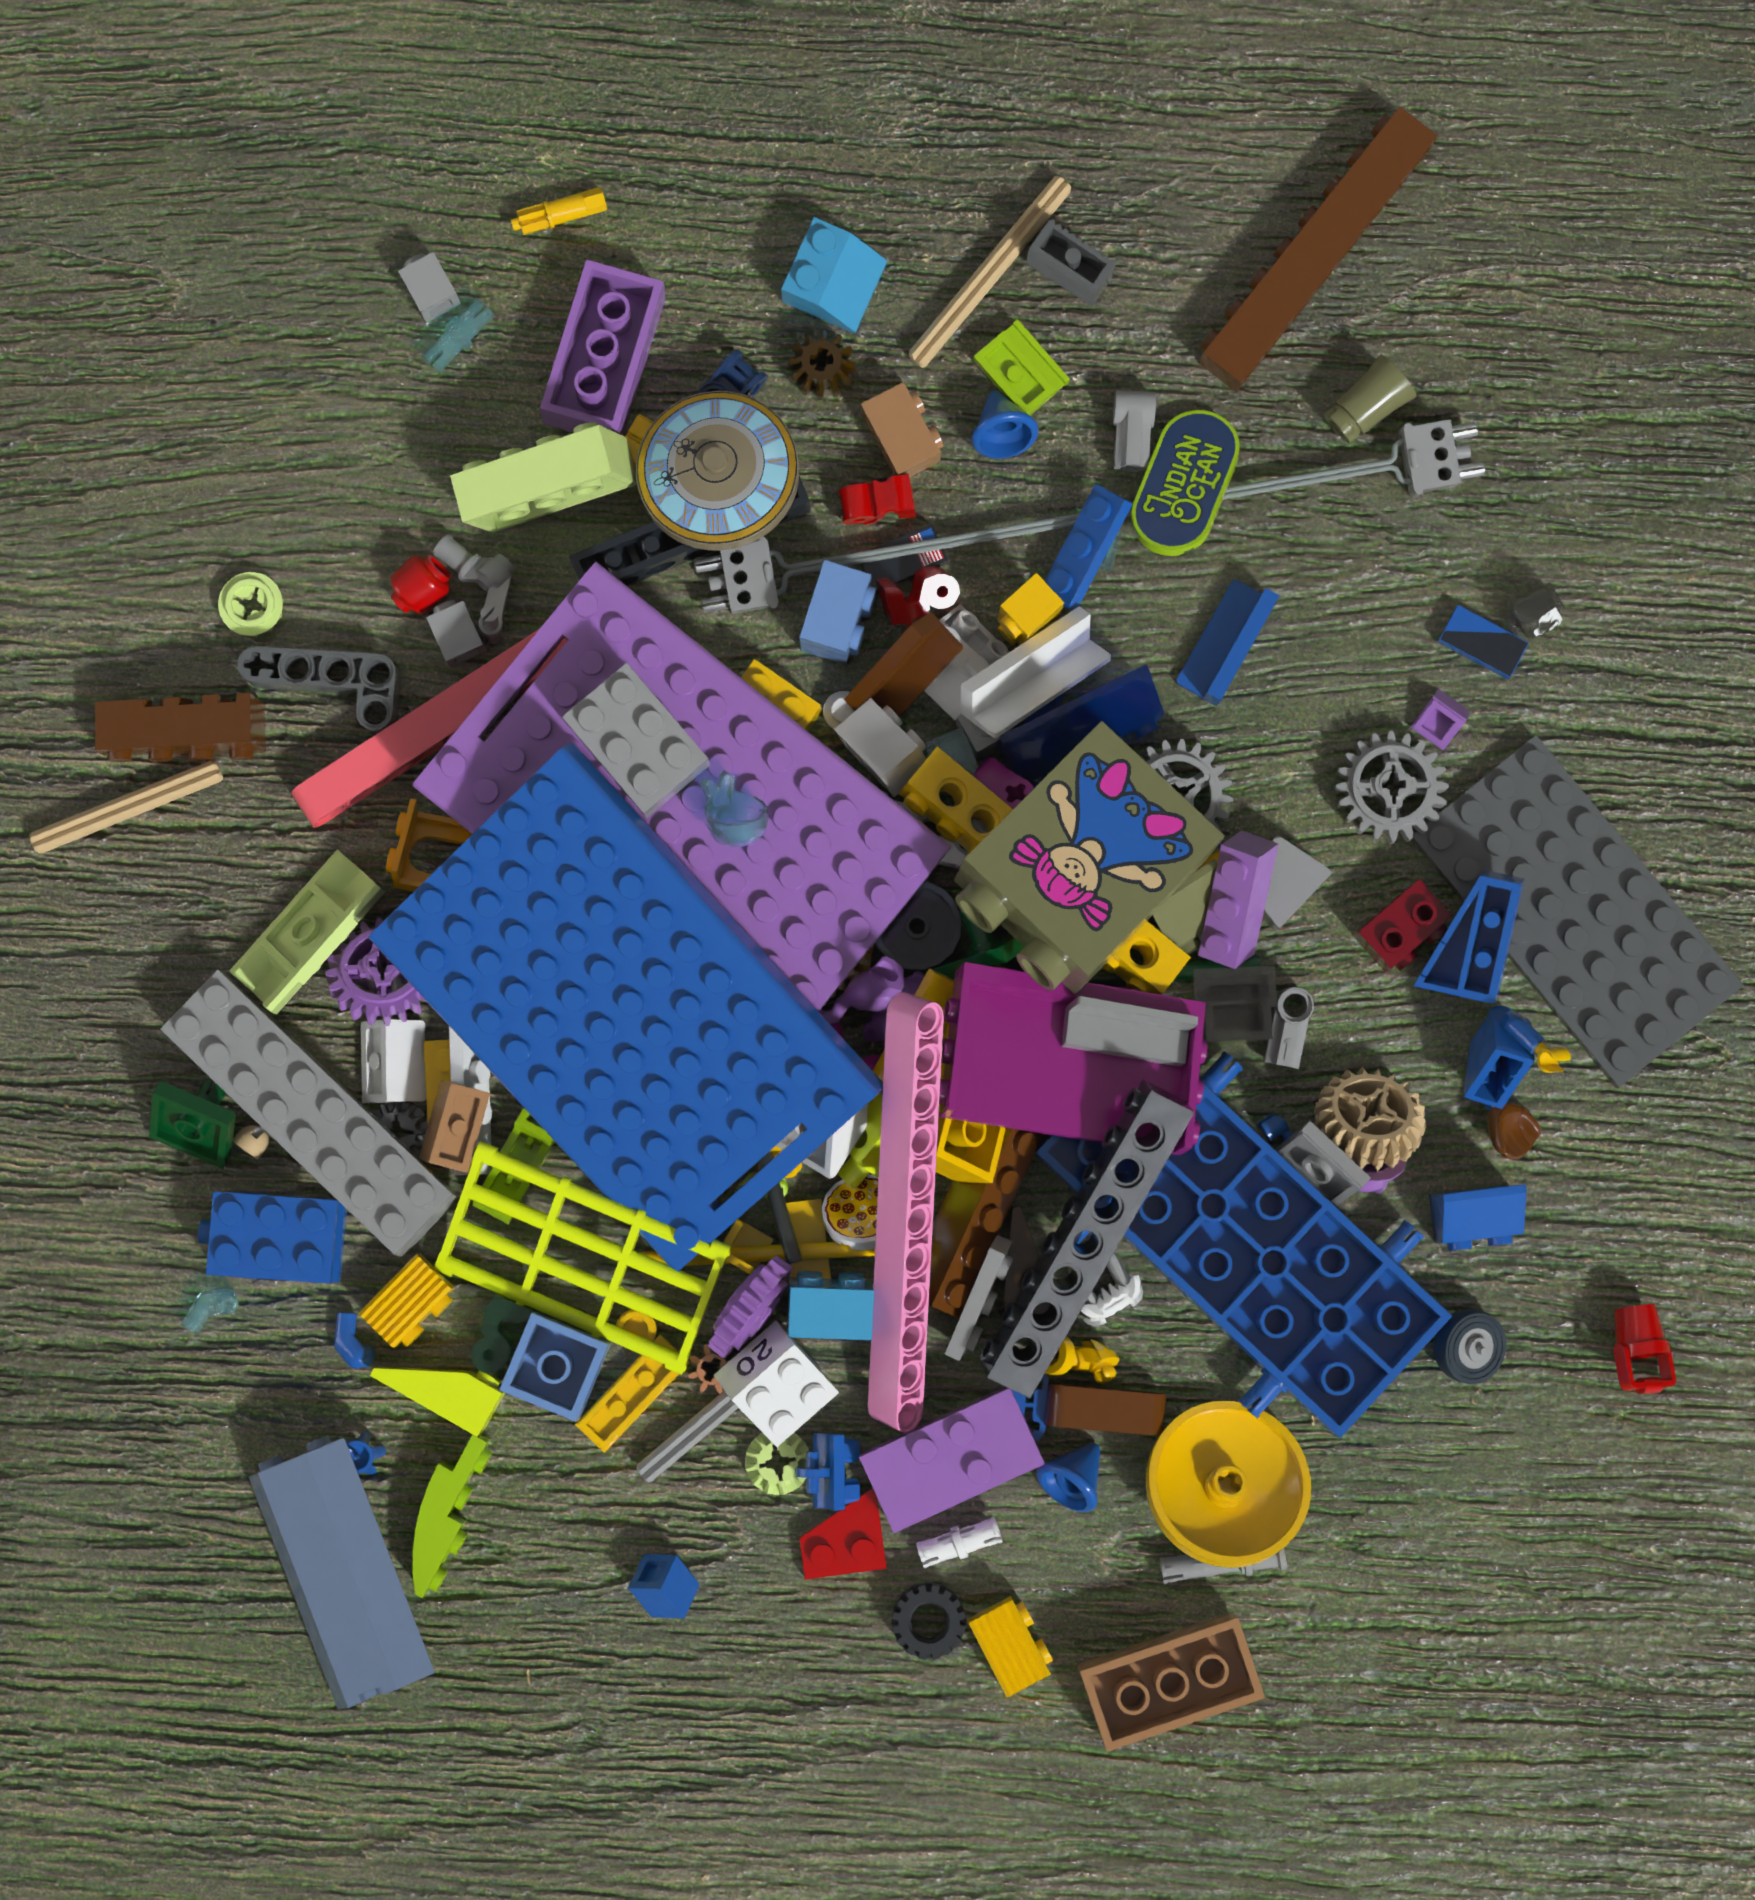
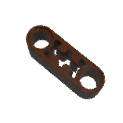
[1044,1383,1166,1436]

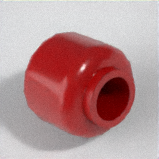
[390,554,451,615]

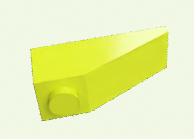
[370,1366,505,1437]

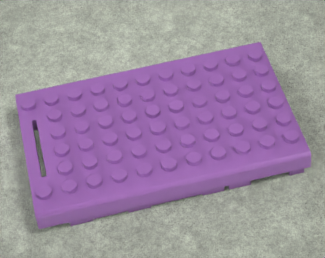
[412,562,951,1012]

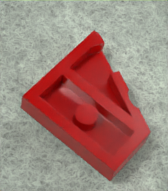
[799,1488,887,1580]

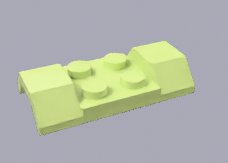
[229,849,385,1014]

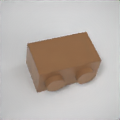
[861,382,944,477]

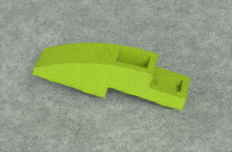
[413,1434,493,1598]

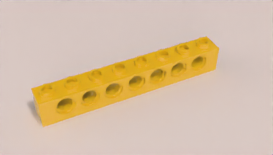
[899,746,1191,995]

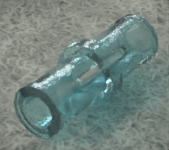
[422,298,495,374]

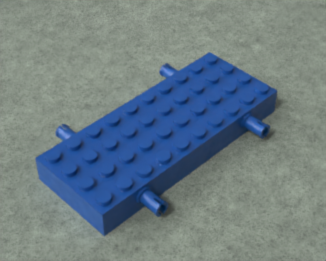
[1034,1051,1452,1438]

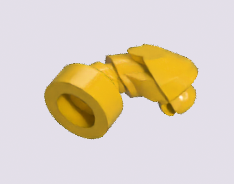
[1044,1336,1119,1384]

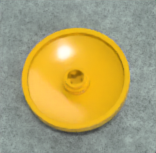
[1145,1401,1311,1568]

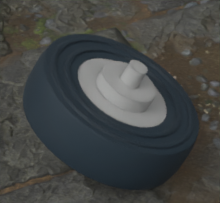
[1434,1309,1507,1384]

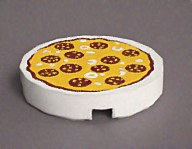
[822,1174,879,1251]

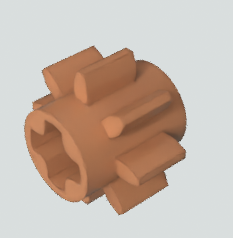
[688,1343,731,1394]

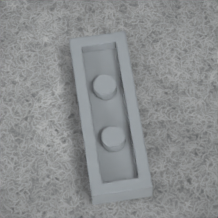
[945,1235,1014,1361]

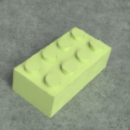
[450,422,637,533]

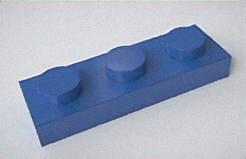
[1044,483,1133,611]

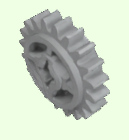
[1334,731,1449,844]
[1146,739,1233,831]

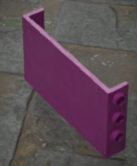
[939,962,1207,1155]

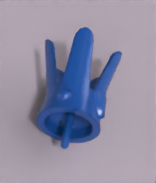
[346,1431,386,1474]

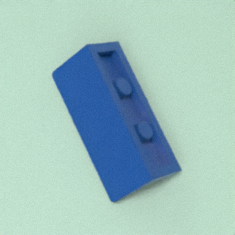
[1176,580,1280,707]

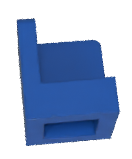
[628,1554,699,1619]

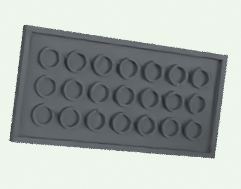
[1411,735,1744,1088]

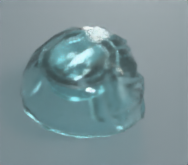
[701,770,768,848]

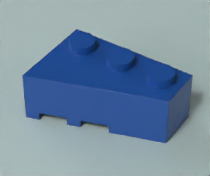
[1414,870,1525,1004]

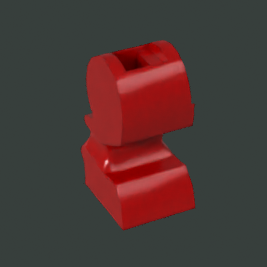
[837,474,916,525]
[876,566,959,626]

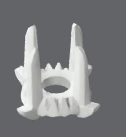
[1068,1254,1143,1326]

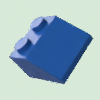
[1429,1184,1527,1251]

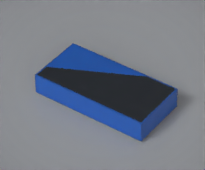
[1437,605,1529,680]

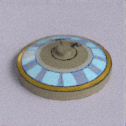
[636,391,800,550]

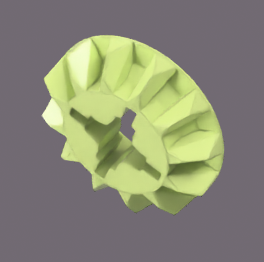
[218,572,284,637]
[745,1432,809,1495]

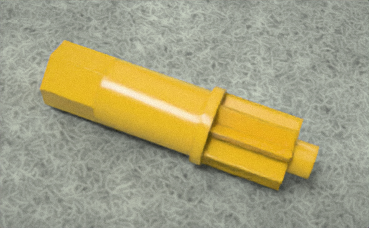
[510,187,607,235]

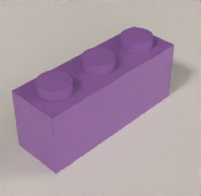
[1198,831,1279,969]

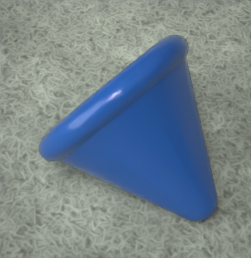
[971,390,1038,459]
[1036,1442,1100,1513]

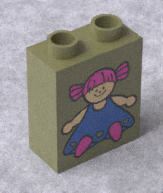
[954,721,1224,995]

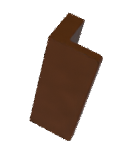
[844,612,963,718]

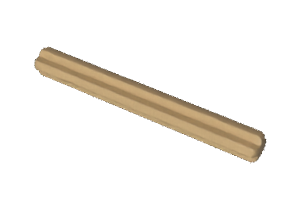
[29,760,223,853]

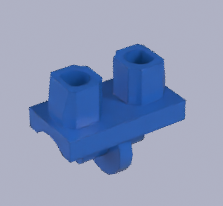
[795,1432,860,1511]

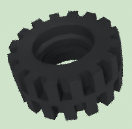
[892,1582,966,1660]

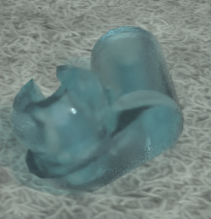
[181,1287,239,1334]

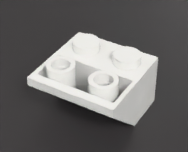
[925,604,1009,720]

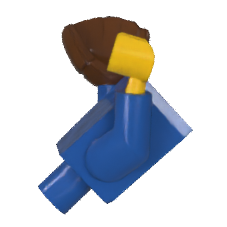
[1464,1005,1571,1160]

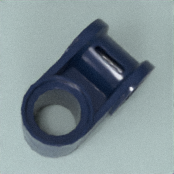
[697,349,768,398]

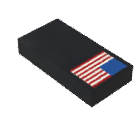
[861,524,948,593]

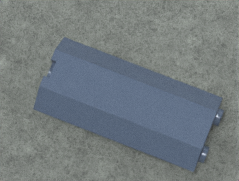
[249,1435,435,1709]

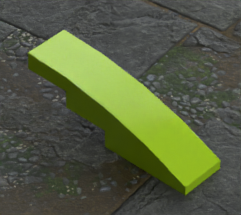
[473,1108,555,1225]

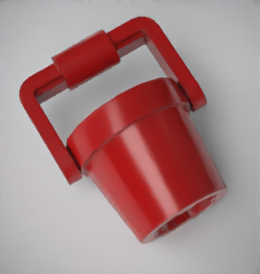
[1613,1304,1676,1394]

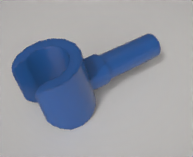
[1258,1114,1293,1142]

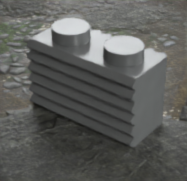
[1026,220,1116,307]

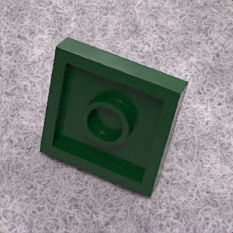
[934,911,1024,979]
[149,1080,236,1169]

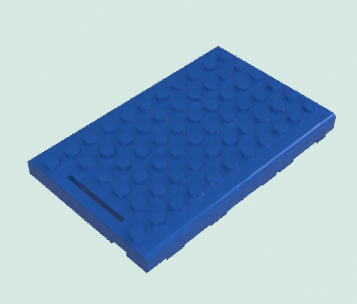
[368,742,883,1271]

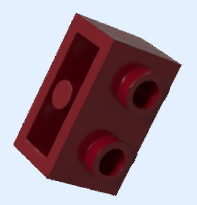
[1353,879,1452,972]

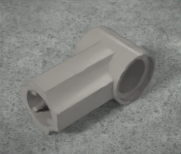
[1113,390,1156,472]
[1263,987,1314,1069]

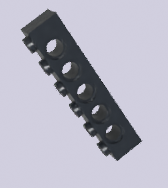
[569,476,811,586]

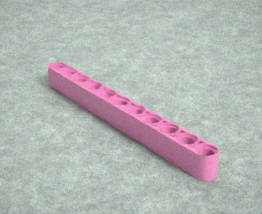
[868,992,944,1433]

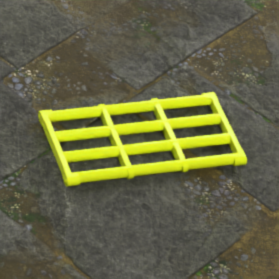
[434,1141,731,1375]

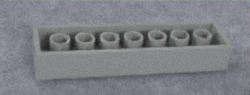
[160,970,460,1257]

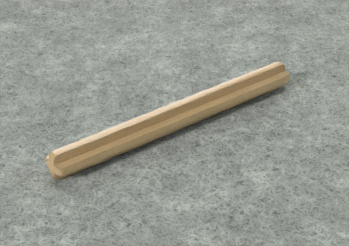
[909,176,1071,368]

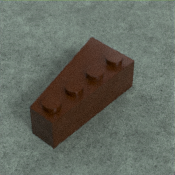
[95,693,266,762]

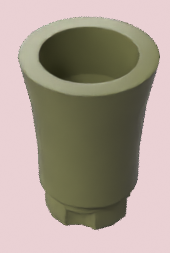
[1324,354,1416,444]

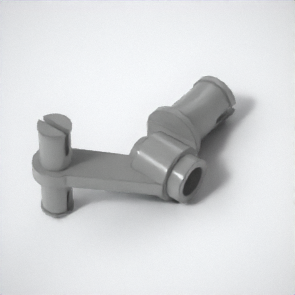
[433,535,515,644]

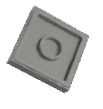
[1275,1121,1371,1207]

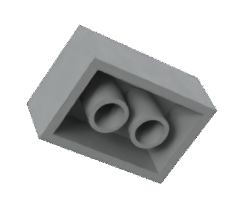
[562,663,710,819]

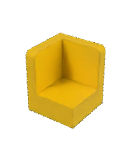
[723,1219,774,1275]

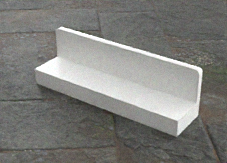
[961,606,1111,738]

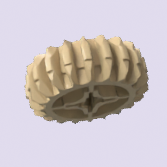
[1314,1067,1426,1172]

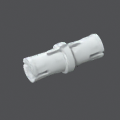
[916,1517,1003,1568]

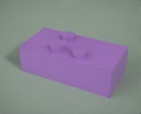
[540,259,666,436]
[859,1386,1045,1533]

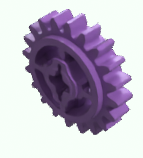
[325,918,427,1026]
[708,1255,793,1359]

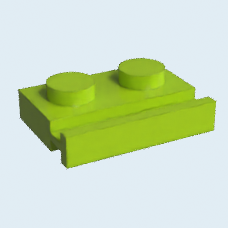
[973,319,1070,416]

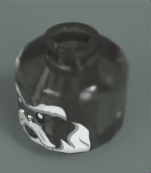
[1502,579,1566,640]

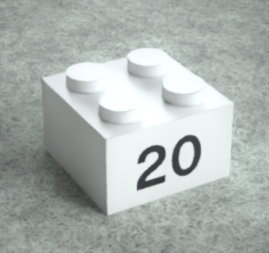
[714,1321,839,1447]

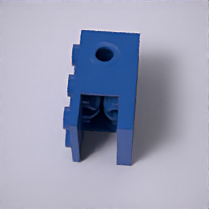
[198,1191,347,1284]

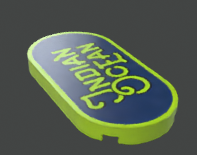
[1131,410,1240,556]

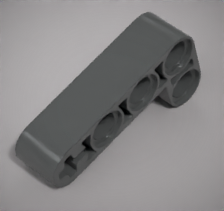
[237,646,401,735]

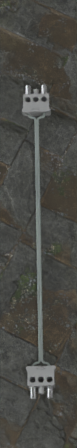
[694,419,1485,614]

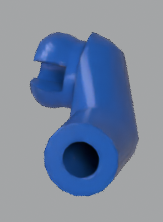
[334,1312,375,1369]

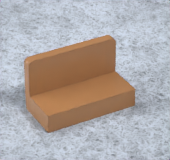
[419,1080,490,1173]

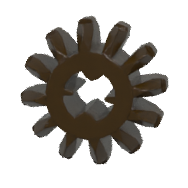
[788,329,856,400]

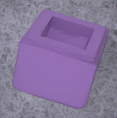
[1411,689,1470,750]

